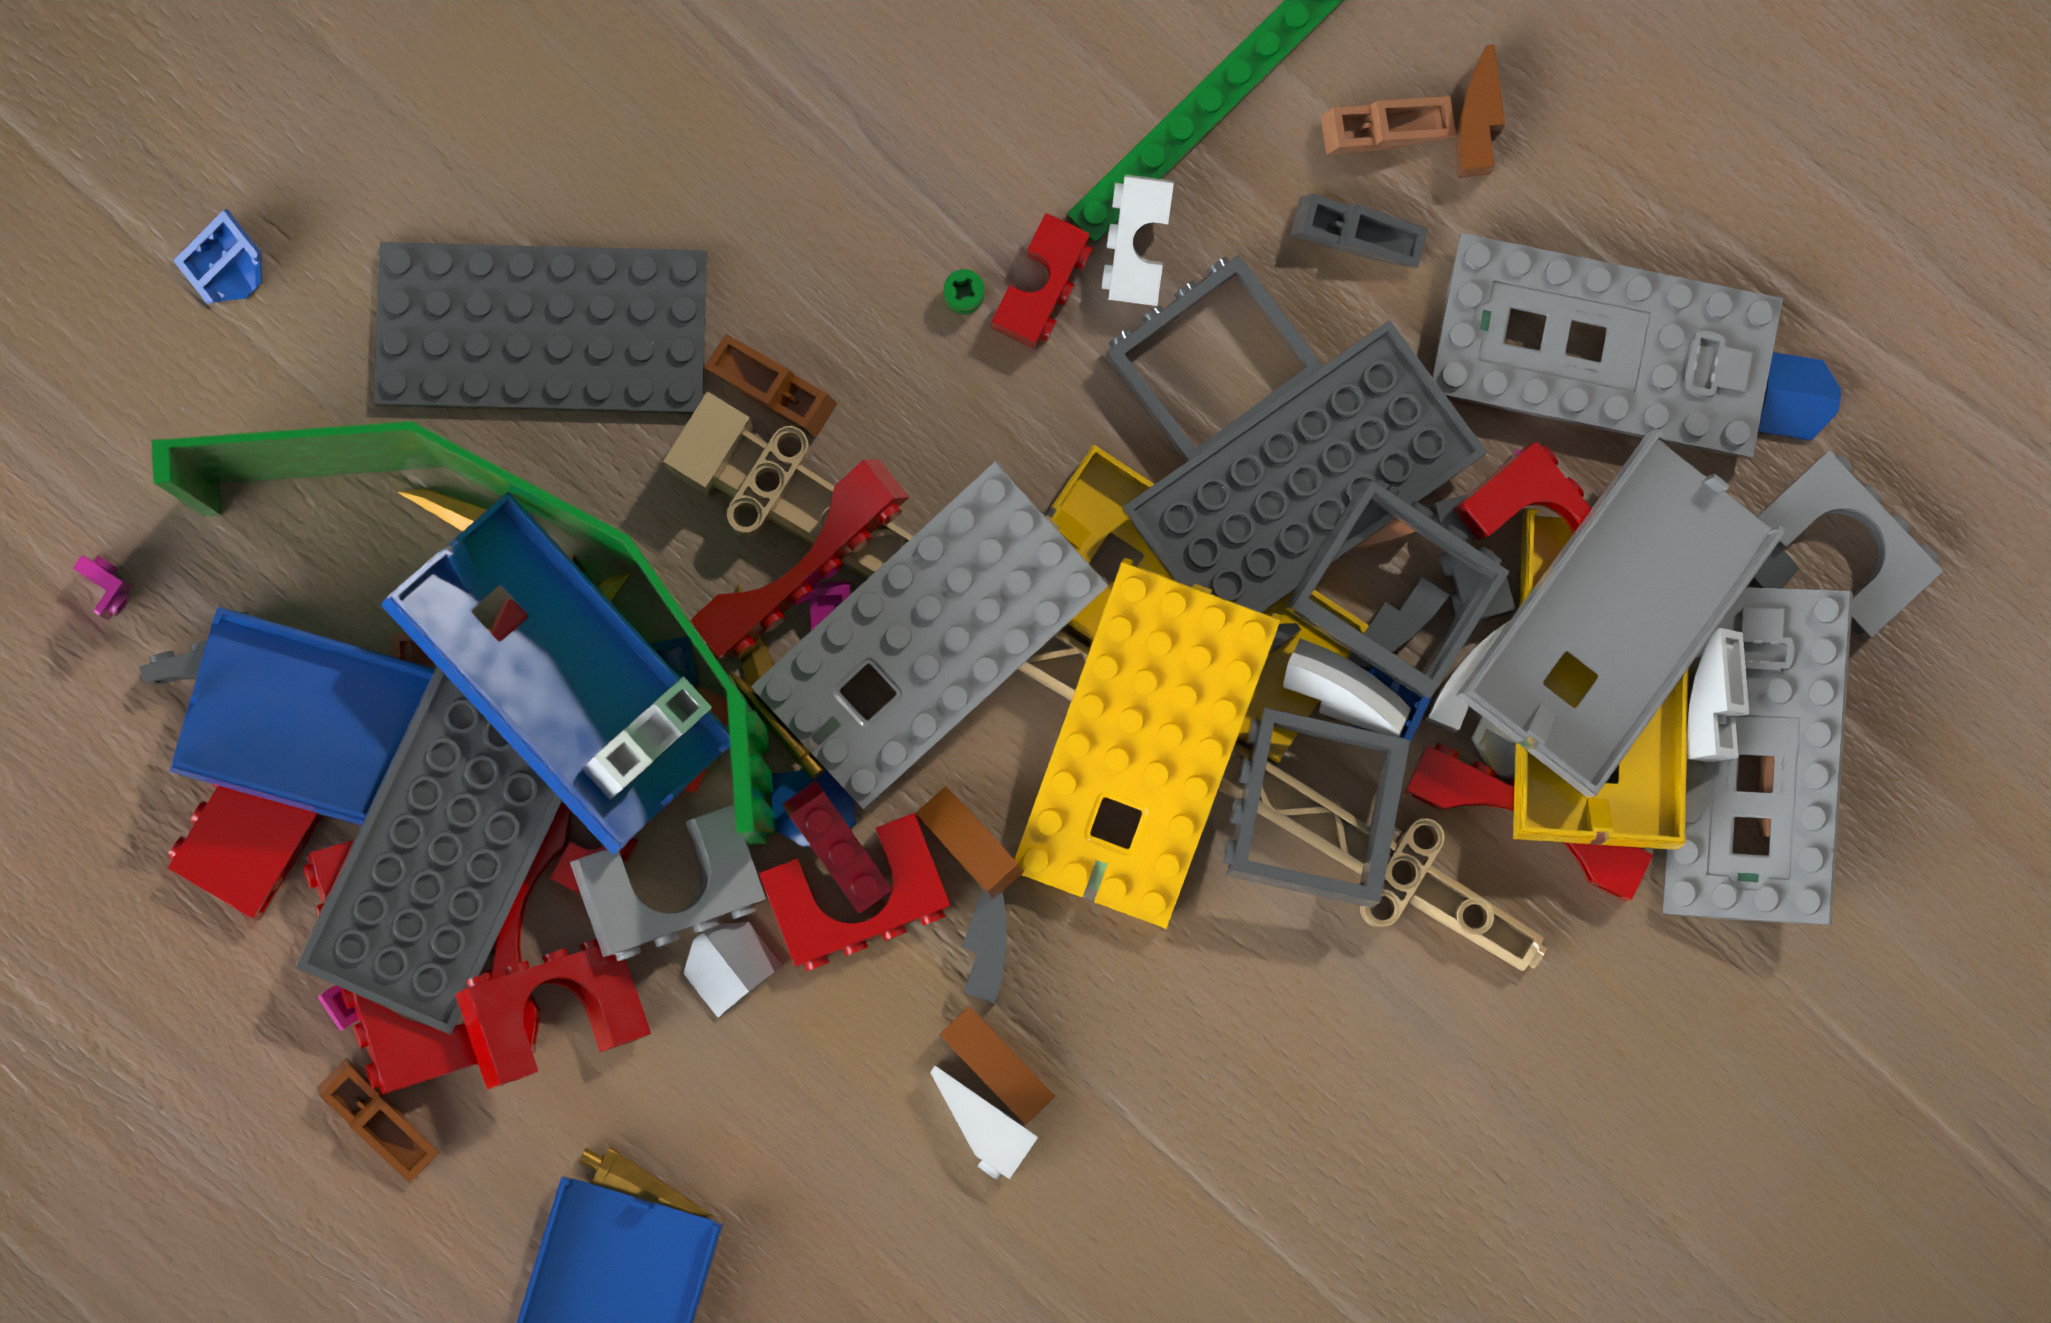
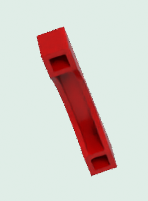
[690,459,910,659]
[1403,743,1653,901]
[485,803,573,1052]

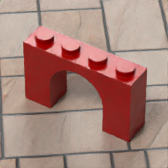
[1452,441,1591,540]
[759,813,951,972]
[455,938,651,1090]

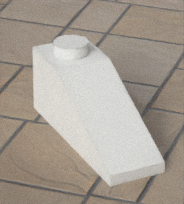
[930,1065,1038,1181]

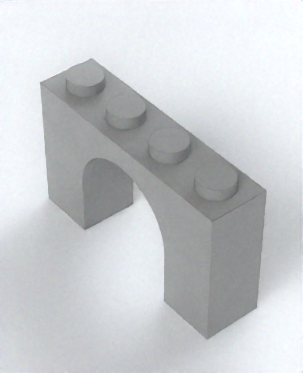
[1756,451,1943,642]
[570,805,766,961]

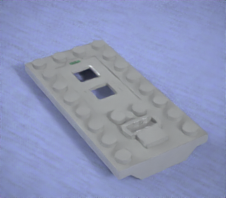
[1432,233,1783,460]
[1663,587,1853,925]

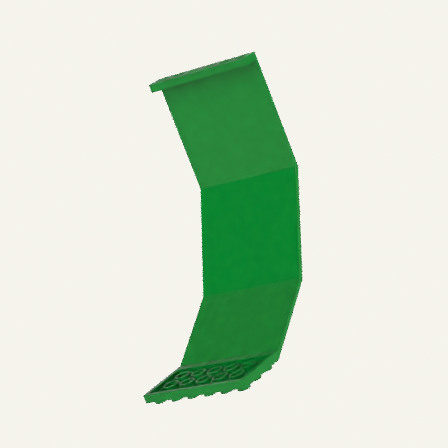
[151,421,776,846]

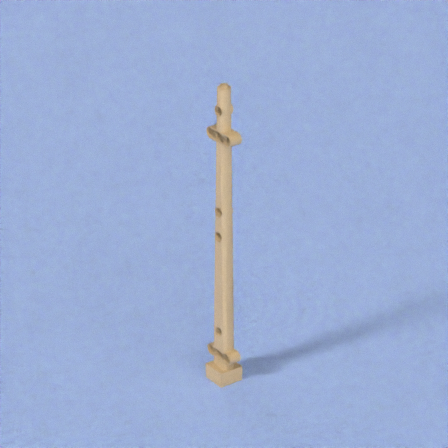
[663,391,1547,972]

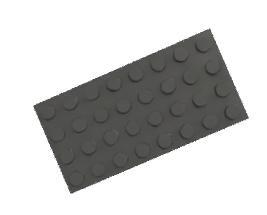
[374,242,708,414]
[1122,320,1487,613]
[295,666,562,1035]

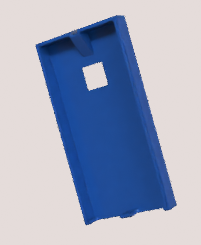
[381,492,731,855]
[169,607,435,825]
[517,1176,724,1323]

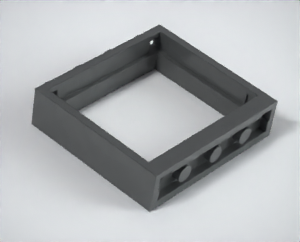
[1106,255,1323,463]
[1284,479,1510,698]
[1223,708,1410,908]

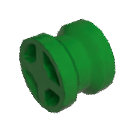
[944,269,984,315]

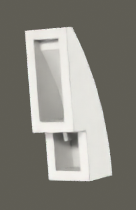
[1424,621,1509,733]
[1687,628,1749,763]
[1283,638,1411,738]

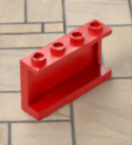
[168,784,324,920]

